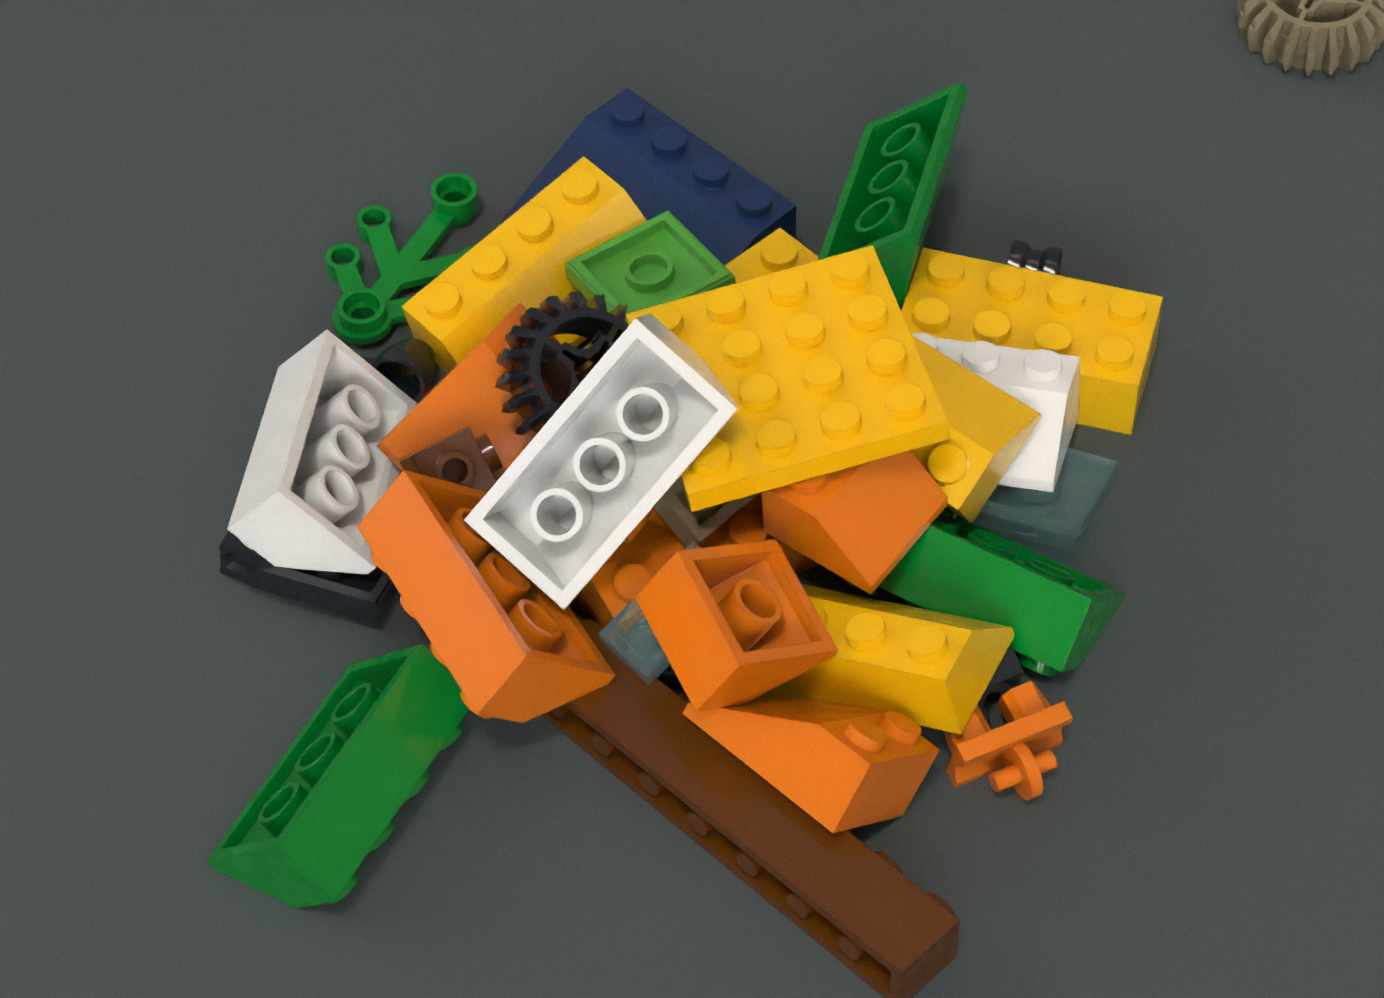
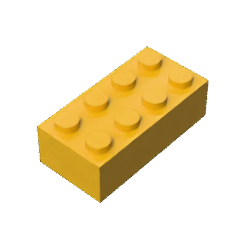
[901,247,1163,435]

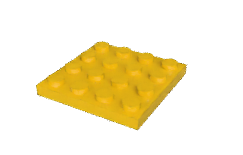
[625,245,950,512]

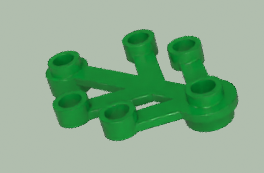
[325,172,479,345]

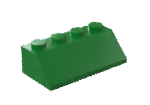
[818,82,968,308]
[845,510,1126,677]
[206,644,469,909]

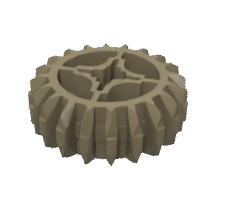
[1236,0,1384,77]

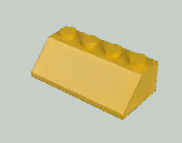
[401,156,647,373]
[911,335,1042,524]
[770,584,1015,735]

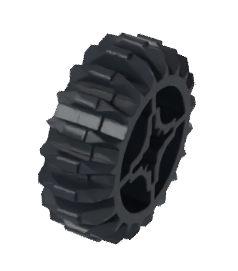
[495,291,628,435]

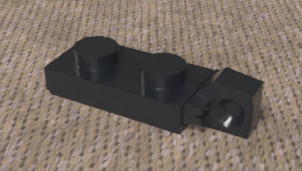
[219,531,397,623]

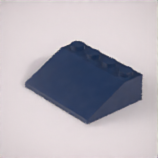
[503,88,797,266]

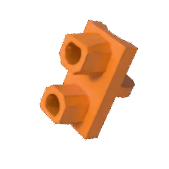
[943,681,1073,801]

